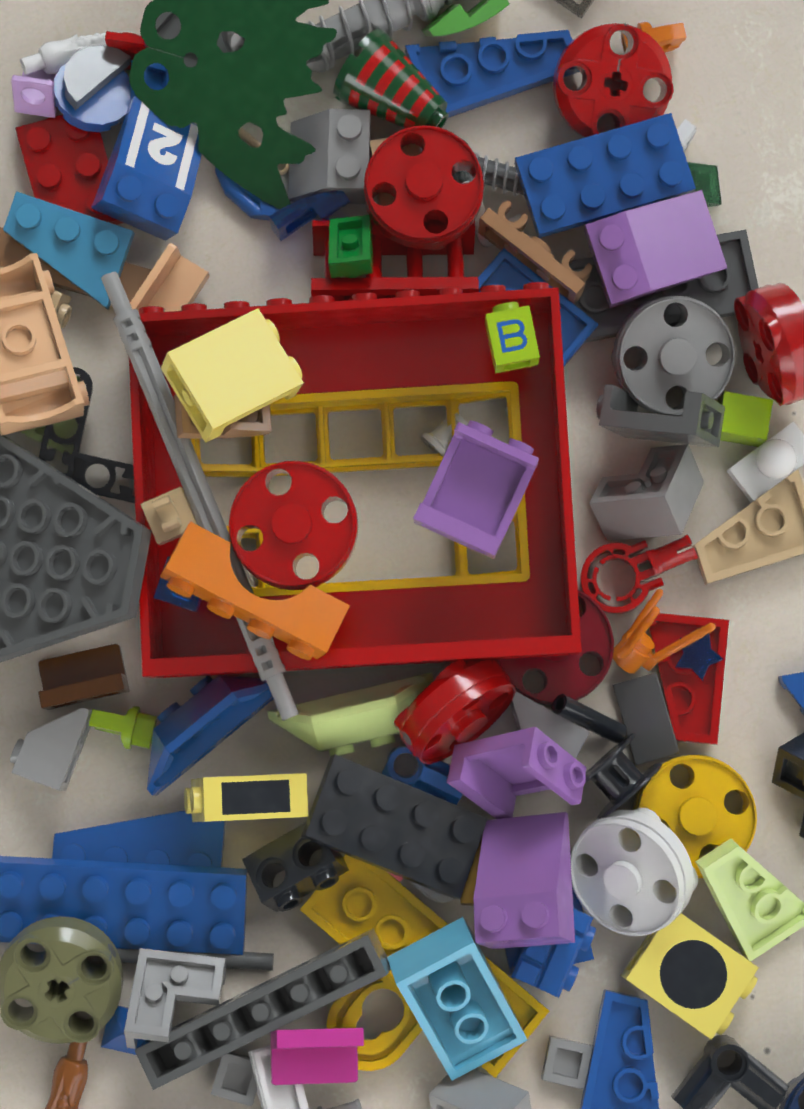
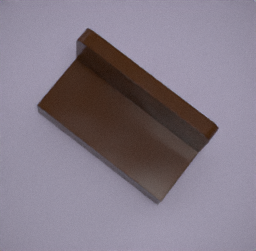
[38,644,130,710]

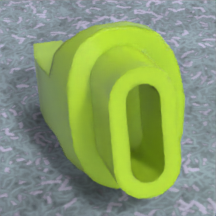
[88,706,157,750]

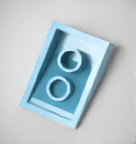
[387,917,528,1081]

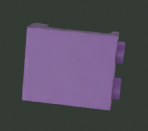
[413,420,539,559]
[447,727,587,819]

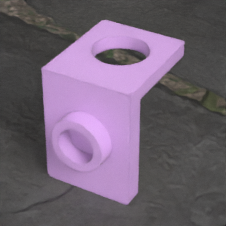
[11,69,58,118]

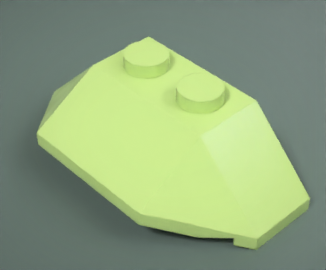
[267,672,433,756]

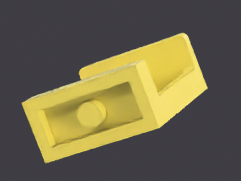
[161,308,304,443]

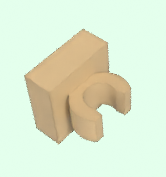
[141,487,198,546]

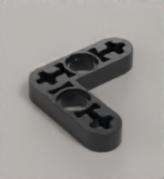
[39,367,135,503]

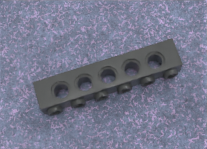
[135,928,391,1090]

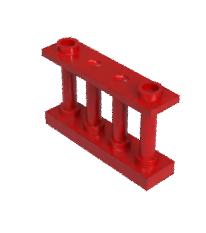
[311,220,479,301]

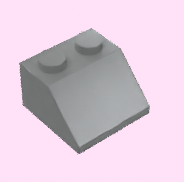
[288,109,371,204]

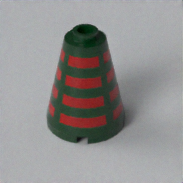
[333,29,449,129]

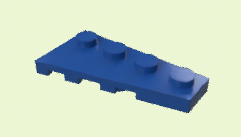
[405,30,580,118]
[52,810,226,867]

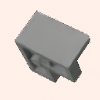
[589,444,703,541]
[124,948,226,1049]
[429,1069,531,1109]

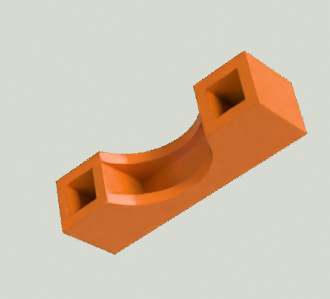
[160,521,350,660]

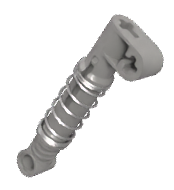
[221,0,458,73]

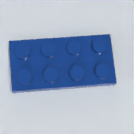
[514,113,696,238]

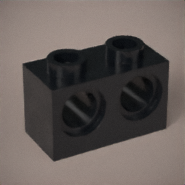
[242,822,349,912]

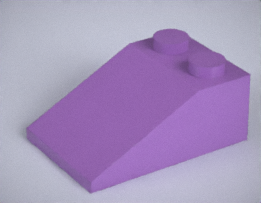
[584,190,727,309]
[473,812,575,949]

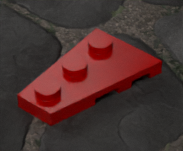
[649,613,729,745]

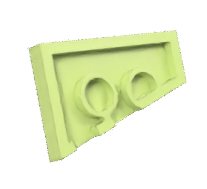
[695,838,804,962]

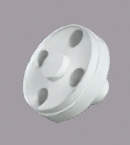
[570,807,698,936]

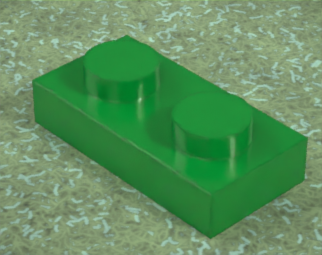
[328,215,373,278]

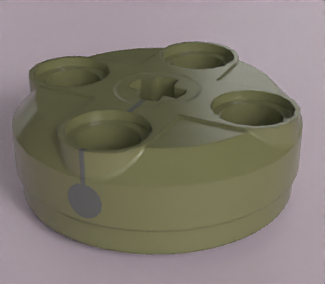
[0,916,123,1044]

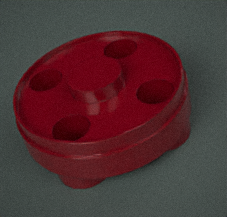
[495,590,614,706]

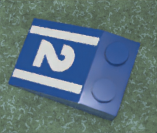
[91,96,202,241]

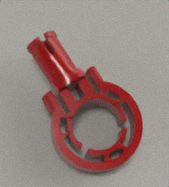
[581,534,698,614]

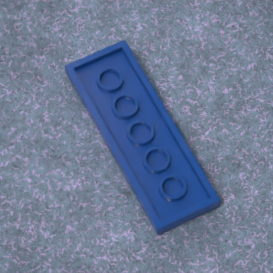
[0,856,248,955]

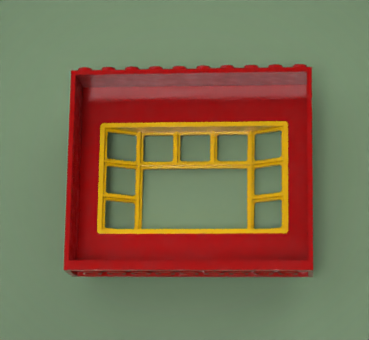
[129,282,582,679]

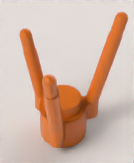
[613,589,716,674]

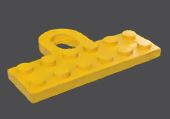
[300,855,550,1078]

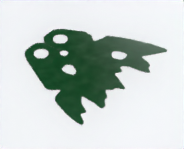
[129,0,337,213]

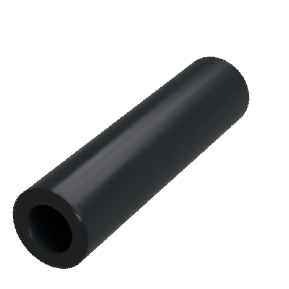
[552,694,626,743]

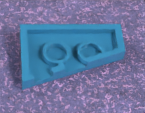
[3,191,135,310]

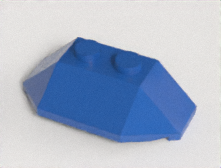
[147,675,274,796]

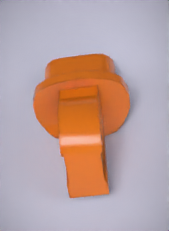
[621,22,687,53]

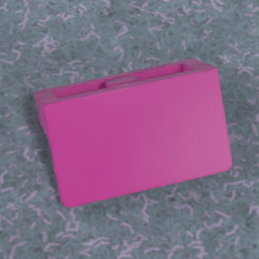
[270,1028,364,1085]

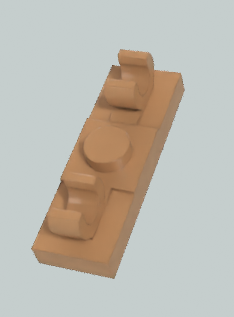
[478,200,592,305]

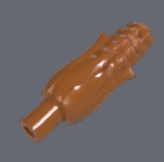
[45,1042,88,1109]

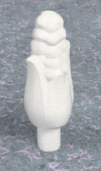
[20,33,107,74]

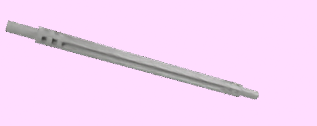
[101,272,299,721]

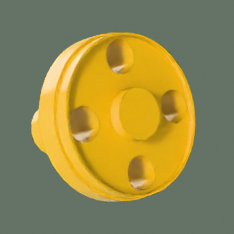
[632,755,757,878]

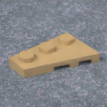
[692,469,804,585]

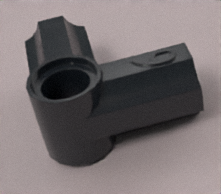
[671,1035,789,1109]

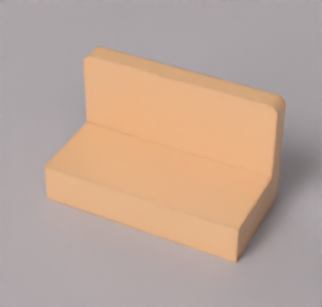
[130,242,210,312]

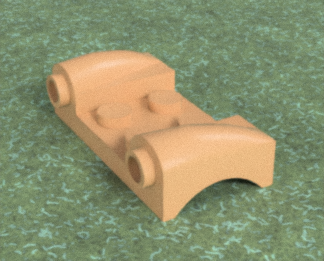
[0,253,90,436]

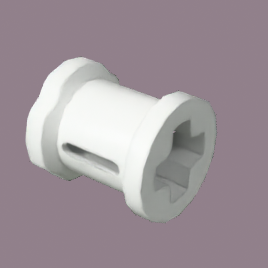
[421,412,468,456]

